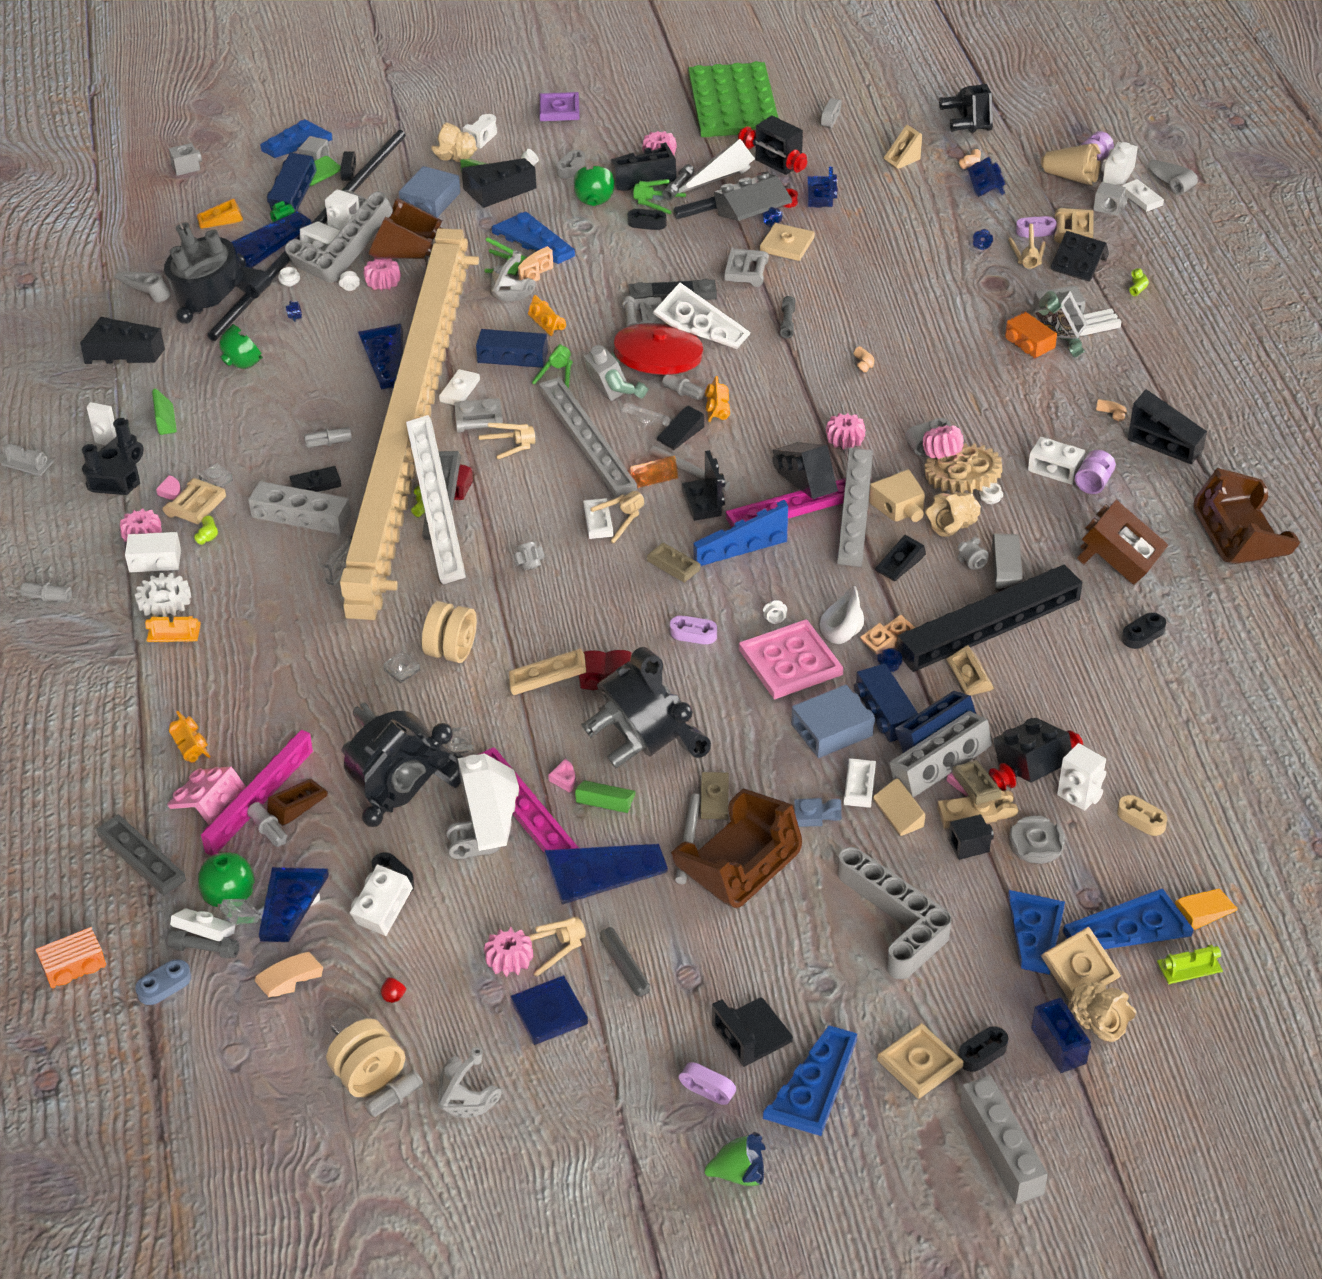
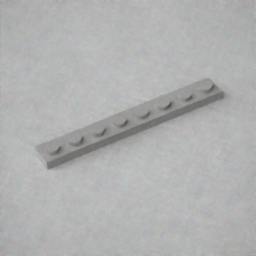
[539,377,637,498]

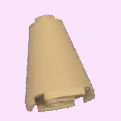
[1041,143,1101,185]

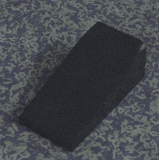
[657,405,704,450]
[875,535,926,582]

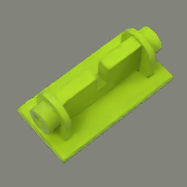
[1157,944,1223,984]

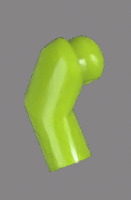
[1129,268,1149,296]
[411,485,425,517]
[194,516,218,545]

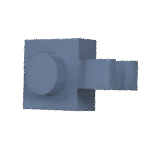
[794,798,842,827]

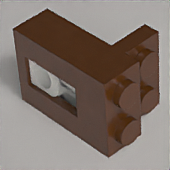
[1077,499,1168,585]

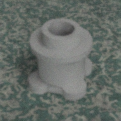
[957,537,989,570]

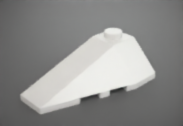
[678,139,755,194]
[653,283,751,349]
[458,754,519,851]

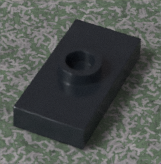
[289,466,342,492]

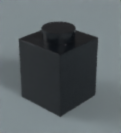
[948,814,994,860]

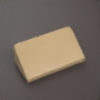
[947,645,994,695]
[873,778,925,836]

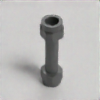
[662,164,695,200]
[780,296,796,338]
[168,930,239,959]

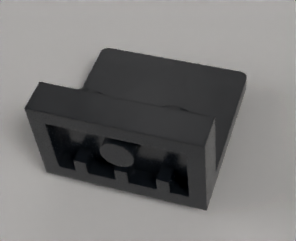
[1050,231,1109,282]
[682,450,725,521]
[712,997,793,1067]

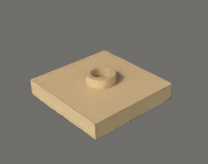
[760,223,815,261]
[1041,927,1121,999]
[877,1023,963,1099]

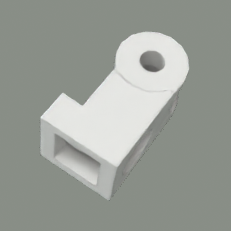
[463,114,497,149]

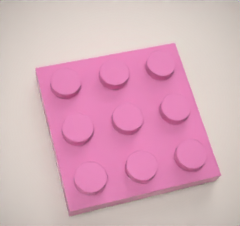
[739,619,843,700]

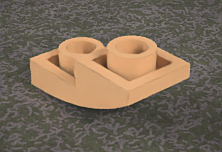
[518,246,553,281]
[860,615,915,655]
[255,952,323,997]

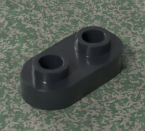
[1122,613,1166,649]

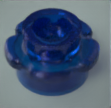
[763,207,782,228]
[973,229,993,250]
[286,300,302,322]
[877,648,903,672]

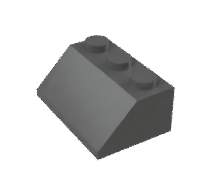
[714,172,792,221]

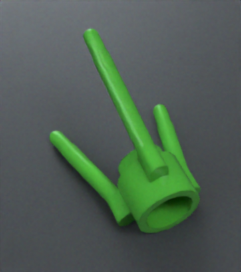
[633,179,686,214]
[484,237,527,276]
[532,344,573,389]

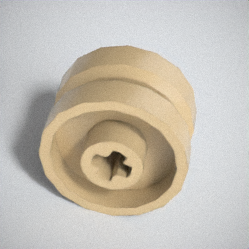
[422,601,477,663]
[326,1019,405,1098]

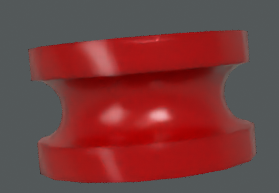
[783,189,798,208]

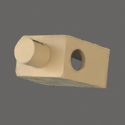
[869,469,925,522]

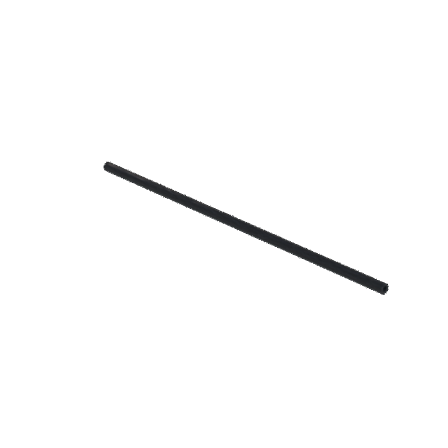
[207,130,406,341]

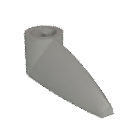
[1148,160,1198,195]
[114,272,171,303]

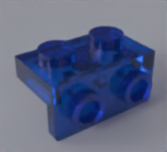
[967,157,1006,197]
[807,167,838,208]

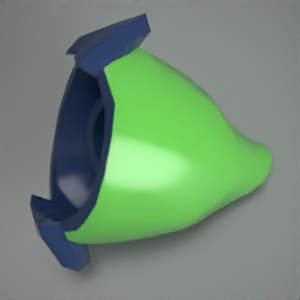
[704,1132,766,1186]

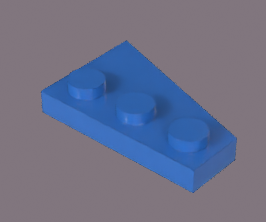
[260,119,333,158]
[1008,890,1065,975]

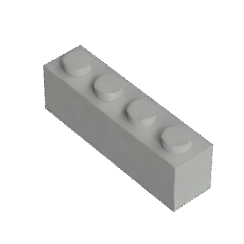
[960,1075,1048,1204]

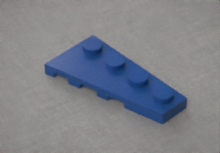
[492,211,575,264]
[693,500,788,566]
[1063,888,1194,949]
[763,1025,858,1136]

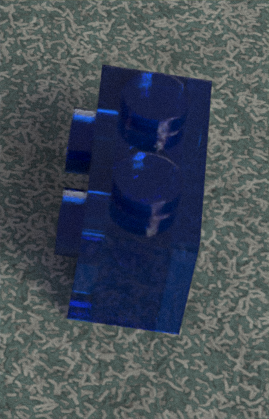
[1031,997,1091,1074]

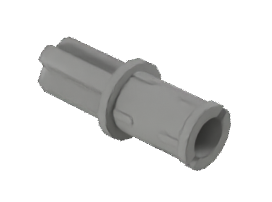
[662,374,705,400]
[304,427,352,447]
[20,582,72,603]
[247,802,287,847]
[365,1070,423,1117]

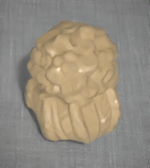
[431,122,477,162]
[925,492,981,537]
[1068,981,1136,1042]

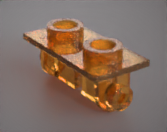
[627,455,678,488]

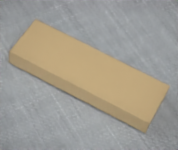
[509,648,586,695]

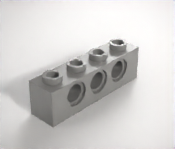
[248,481,351,535]
[889,711,992,797]

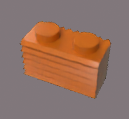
[1005,311,1057,358]
[36,927,106,988]

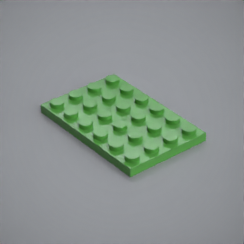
[688,61,778,137]

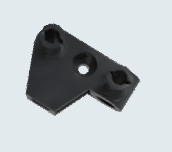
[939,84,993,133]
[82,418,144,495]

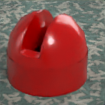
[381,977,407,1003]

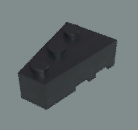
[611,142,677,191]
[461,158,537,208]
[772,442,838,499]

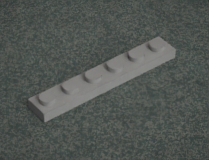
[837,447,873,567]

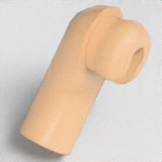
[959,149,981,169]
[853,346,874,372]
[1096,399,1127,421]

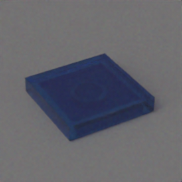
[510,975,588,1045]

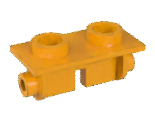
[528,295,566,336]
[705,376,730,422]
[146,616,201,642]
[169,711,211,763]

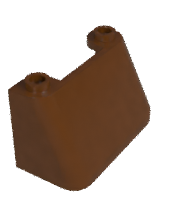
[368,198,444,259]
[1194,468,1301,564]
[671,788,802,908]

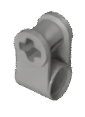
[905,418,951,456]
[446,821,500,859]

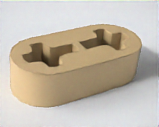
[1117,795,1167,836]

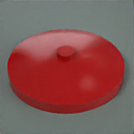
[613,323,703,375]

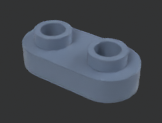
[135,959,191,1005]

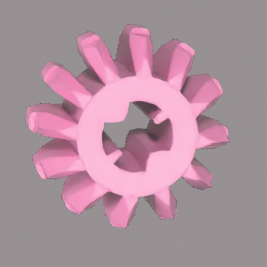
[642,131,677,155]
[364,258,401,291]
[826,413,865,450]
[923,425,963,459]
[120,508,162,542]
[484,927,533,977]

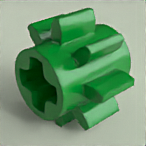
[270,201,296,229]

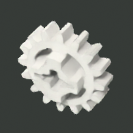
[135,573,191,617]

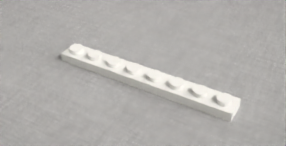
[406,415,466,585]

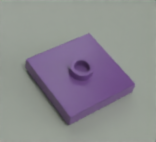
[539,92,580,121]

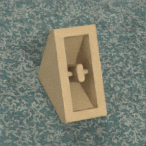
[883,125,922,169]

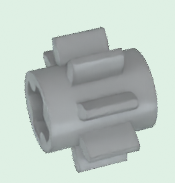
[513,542,545,571]

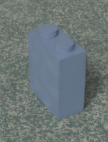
[399,166,461,218]
[791,684,875,758]

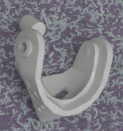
[490,251,536,302]
[438,1047,501,1118]

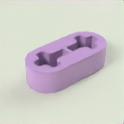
[1016,216,1056,237]
[670,616,717,644]
[679,1062,736,1105]

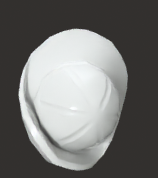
[820,586,864,644]

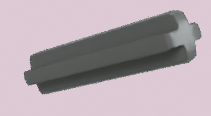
[600,927,650,997]

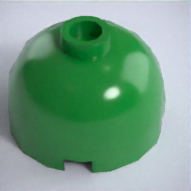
[573,166,614,206]
[219,324,263,369]
[198,851,255,908]

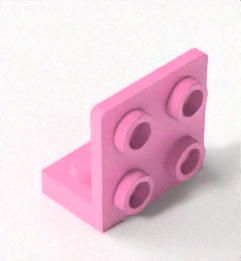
[167,767,246,825]

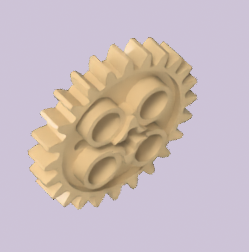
[925,443,1003,494]

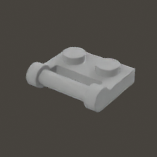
[725,248,769,287]
[622,296,665,327]
[454,398,503,433]

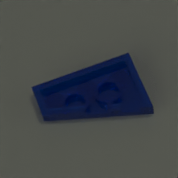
[259,867,329,942]

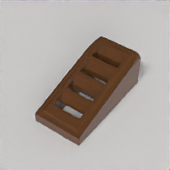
[267,779,328,826]

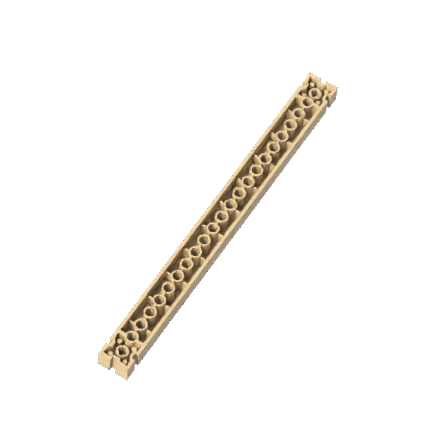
[340,229,479,620]

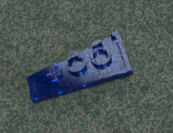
[231,211,312,268]
[358,323,403,390]
[544,844,668,905]

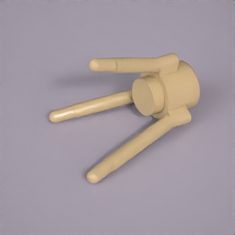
[1008,224,1046,269]
[478,423,535,459]
[590,491,644,543]
[527,916,586,977]

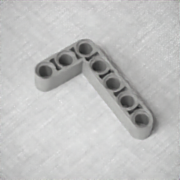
[285,191,393,283]
[838,847,952,979]

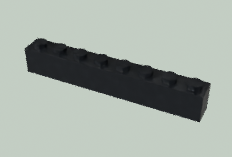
[896,564,1083,672]

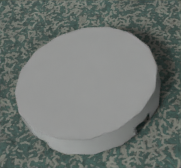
[1009,815,1065,864]

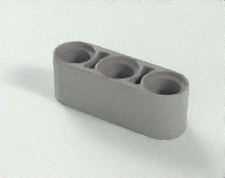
[992,533,1022,590]

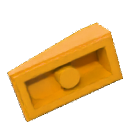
[197,199,243,229]
[1175,888,1237,930]

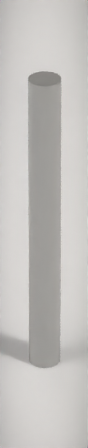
[650,445,730,491]
[675,794,701,884]

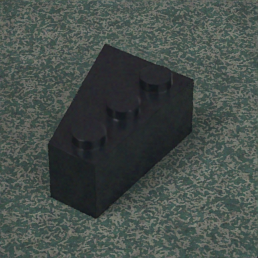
[80,317,165,364]
[1127,389,1207,465]

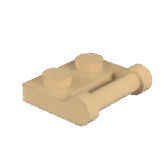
[1054,208,1093,243]
[163,478,226,524]

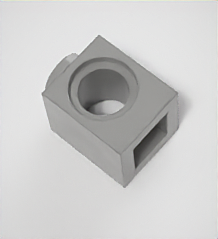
[299,136,330,161]
[168,143,202,176]
[1094,182,1128,216]

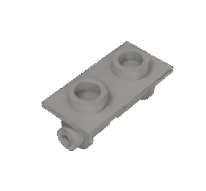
[1,443,54,476]

